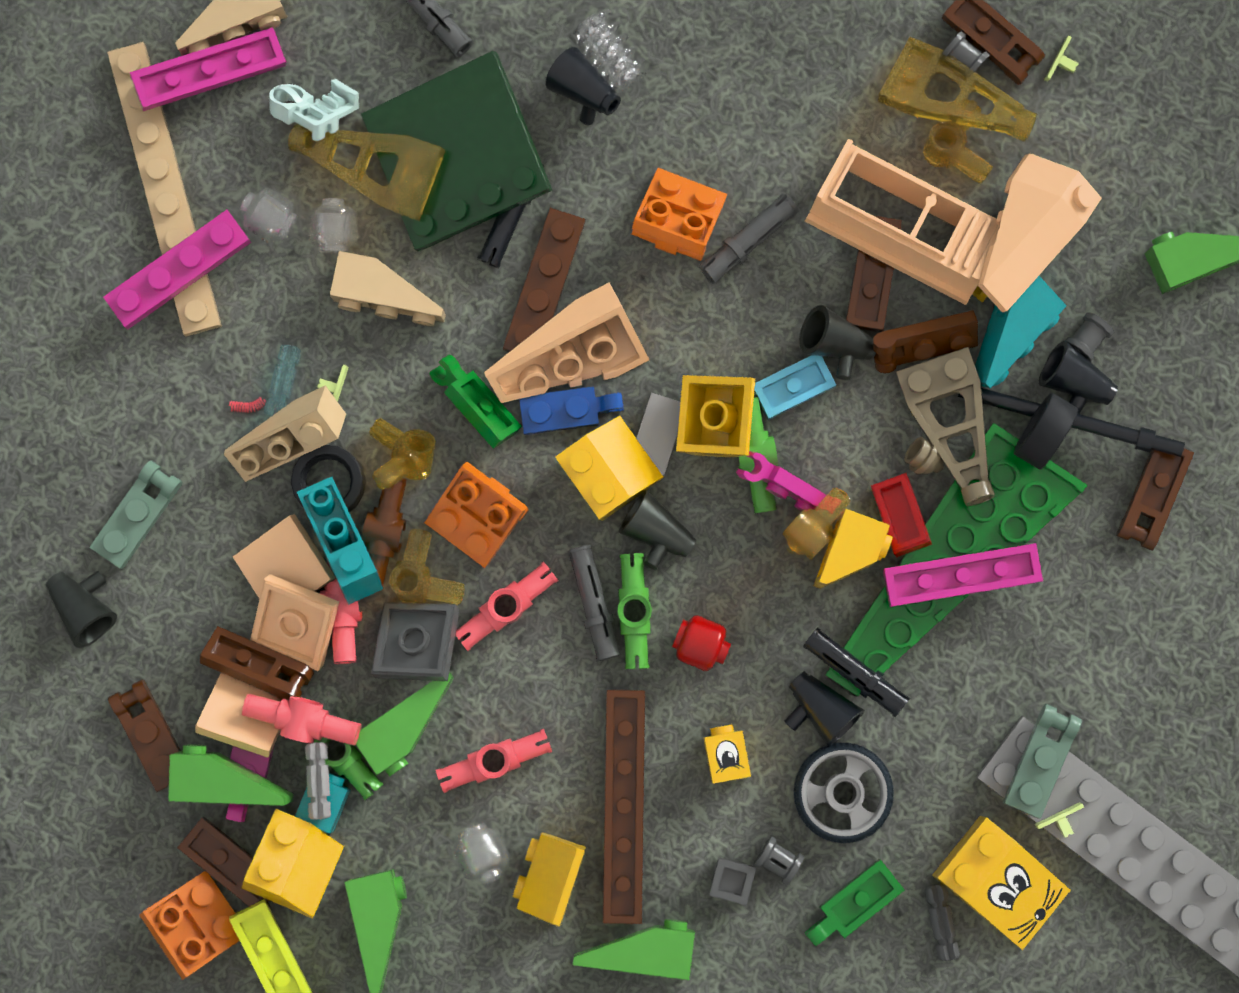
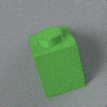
[1144,232,1239,294]
[356,672,454,777]
[169,744,293,806]
[345,869,407,993]
[573,919,695,980]

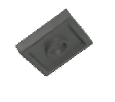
[371,602,460,681]

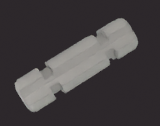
[305,742,331,820]

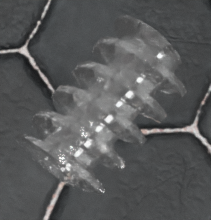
[573,9,646,95]

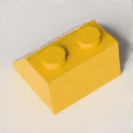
[676,375,755,457]
[555,416,664,521]
[813,509,893,589]
[241,809,344,919]
[512,832,586,927]

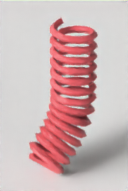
[229,397,268,413]

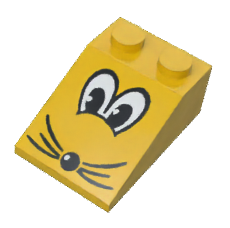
[932,816,1070,950]

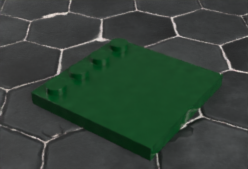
[361,51,552,251]

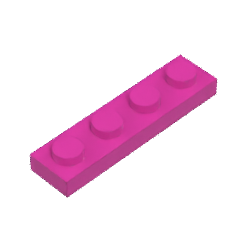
[130,27,286,111]
[103,209,251,330]
[883,543,1043,607]

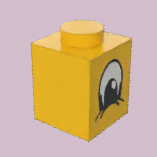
[703,724,751,784]

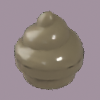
[904,437,944,475]

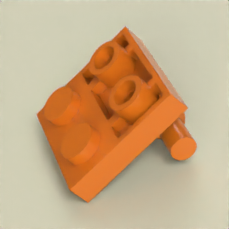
[631,168,727,261]
[424,462,529,568]
[139,871,240,980]

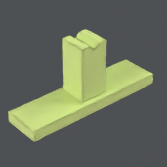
[1044,36,1079,81]
[317,365,349,402]
[1035,802,1084,838]

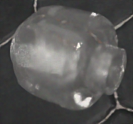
[239,187,298,243]
[309,198,358,254]
[453,823,510,885]

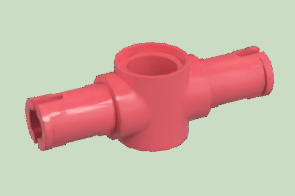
[320,560,362,664]
[455,561,559,651]
[242,694,361,746]
[436,729,552,793]

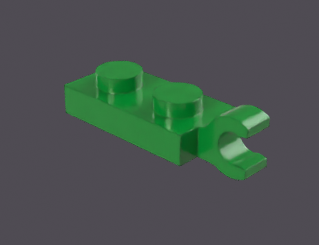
[429,354,522,449]
[804,859,905,946]

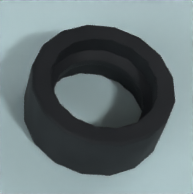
[1014,393,1078,469]
[291,445,366,512]

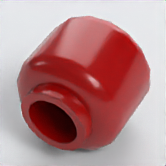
[672,615,731,671]

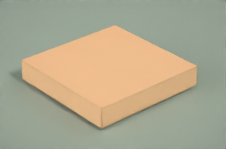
[233,514,335,599]
[250,574,339,671]
[195,673,281,758]

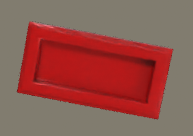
[871,473,932,558]

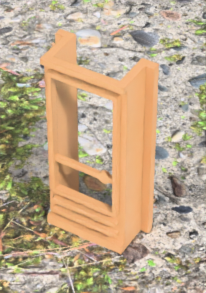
[805,139,999,305]

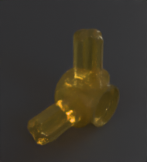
[923,99,993,183]
[369,418,436,490]
[782,487,851,560]
[389,528,465,605]

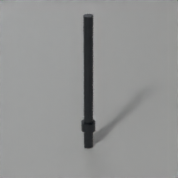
[958,388,1185,457]

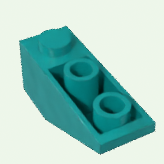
[975,276,1067,388]
[297,476,383,605]

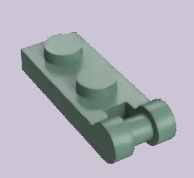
[89,460,183,569]
[1002,703,1082,819]

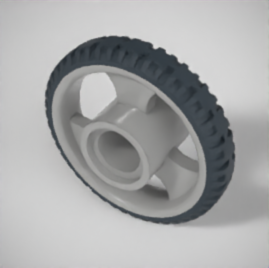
[793,743,894,843]

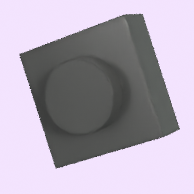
[709,857,756,906]

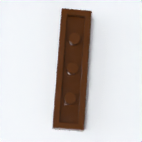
[503,208,586,352]

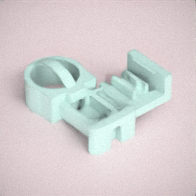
[269,79,359,141]

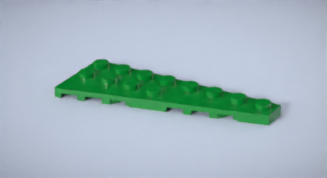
[825,423,1087,697]

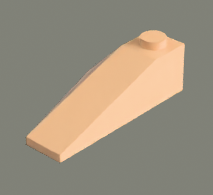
[978,153,1102,312]
[484,282,649,403]

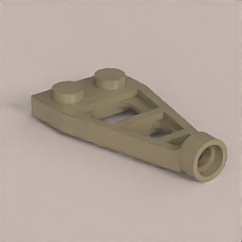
[896,347,995,506]

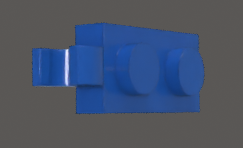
[519,386,624,435]

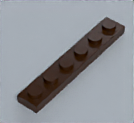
[603,690,645,924]

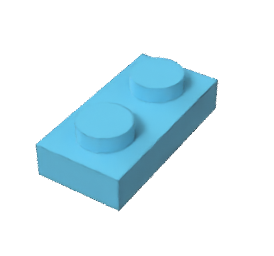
[754,355,836,420]

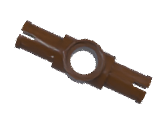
[361,474,407,586]

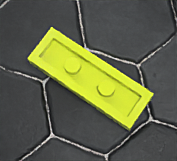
[229,899,313,993]

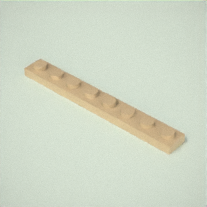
[107,42,222,336]

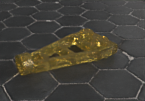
[878,37,1038,142]
[288,123,446,221]

